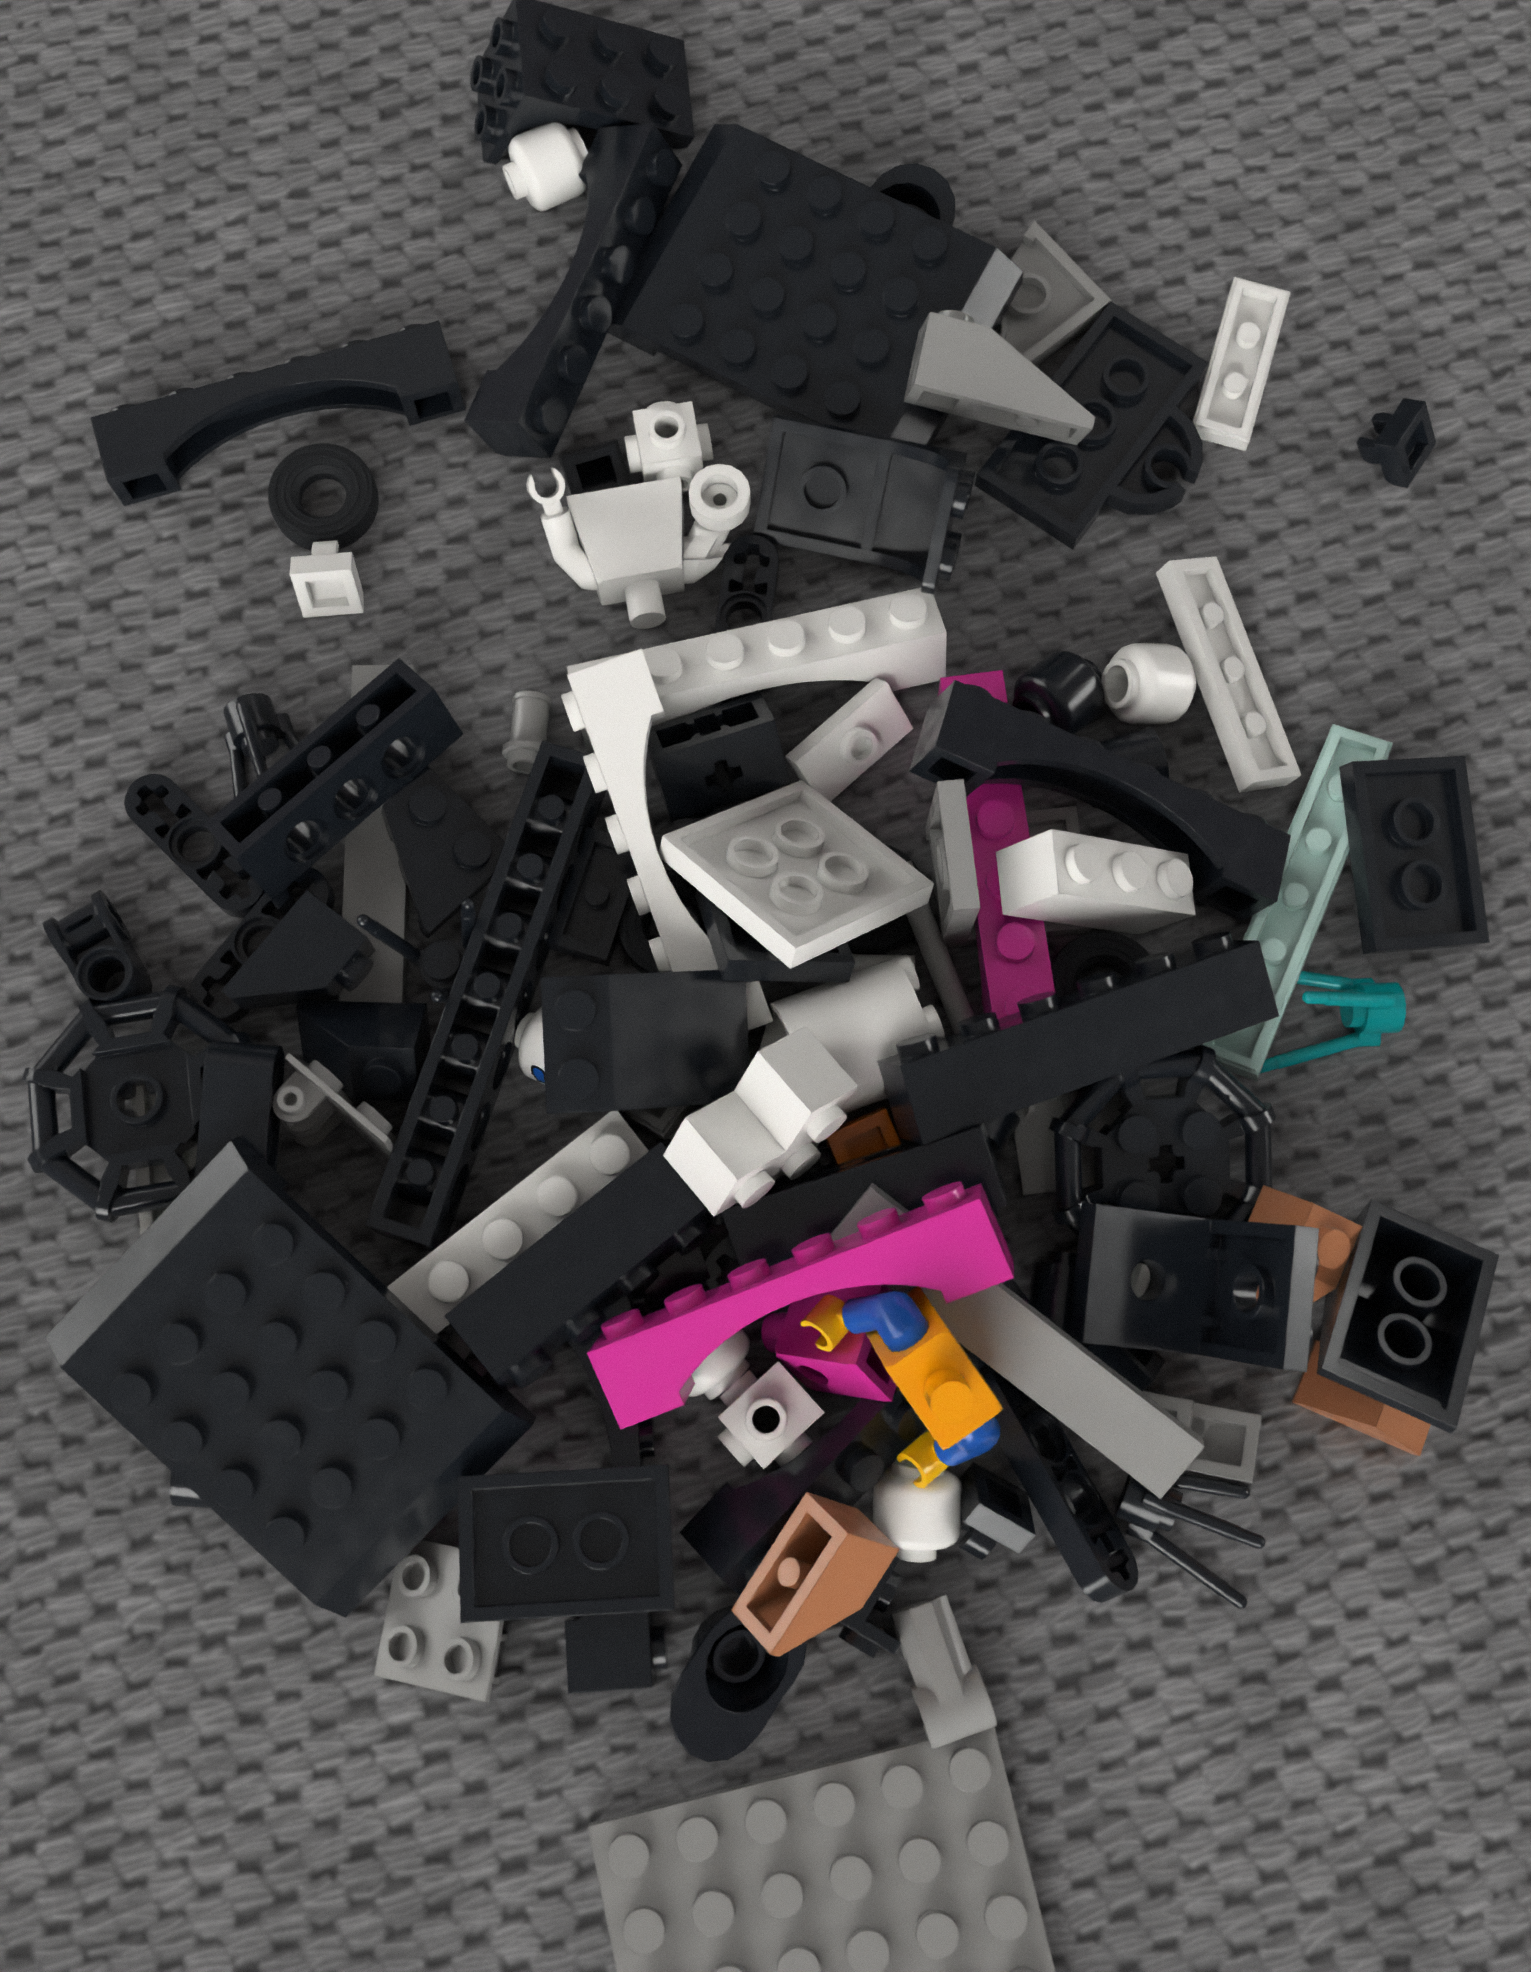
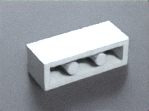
[996,829,1196,934]

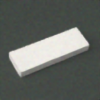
[1193,277,1291,451]

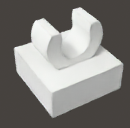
[290,540,364,618]

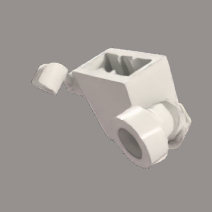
[526,464,751,629]

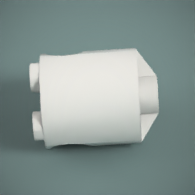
[759,954,945,1113]

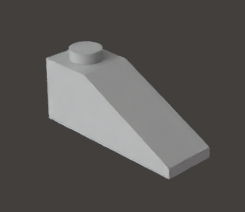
[904,310,1095,445]

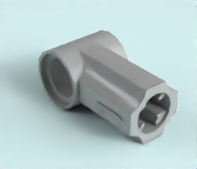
[890,1594,997,1750]

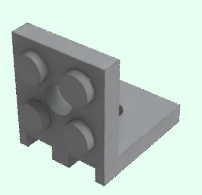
[925,779,1093,948]

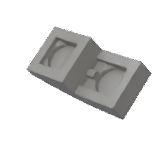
[1142,1391,1262,1484]

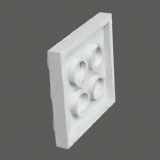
[659,780,934,969]

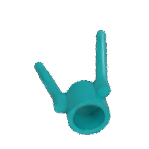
[1260,971,1406,1074]

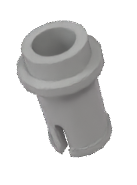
[502,691,552,774]

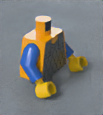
[800,1286,1003,1488]

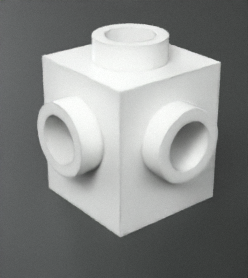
[624,401,713,493]
[717,1361,825,1469]

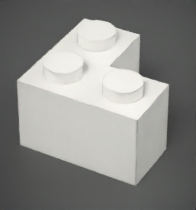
[663,1026,858,1217]

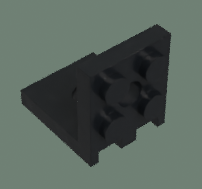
[1069,1203,1319,1372]

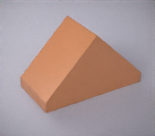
[1292,1340,1431,1456]

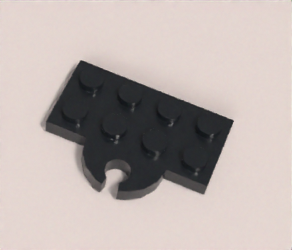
[975,302,1209,550]

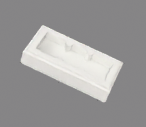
[785,677,913,802]

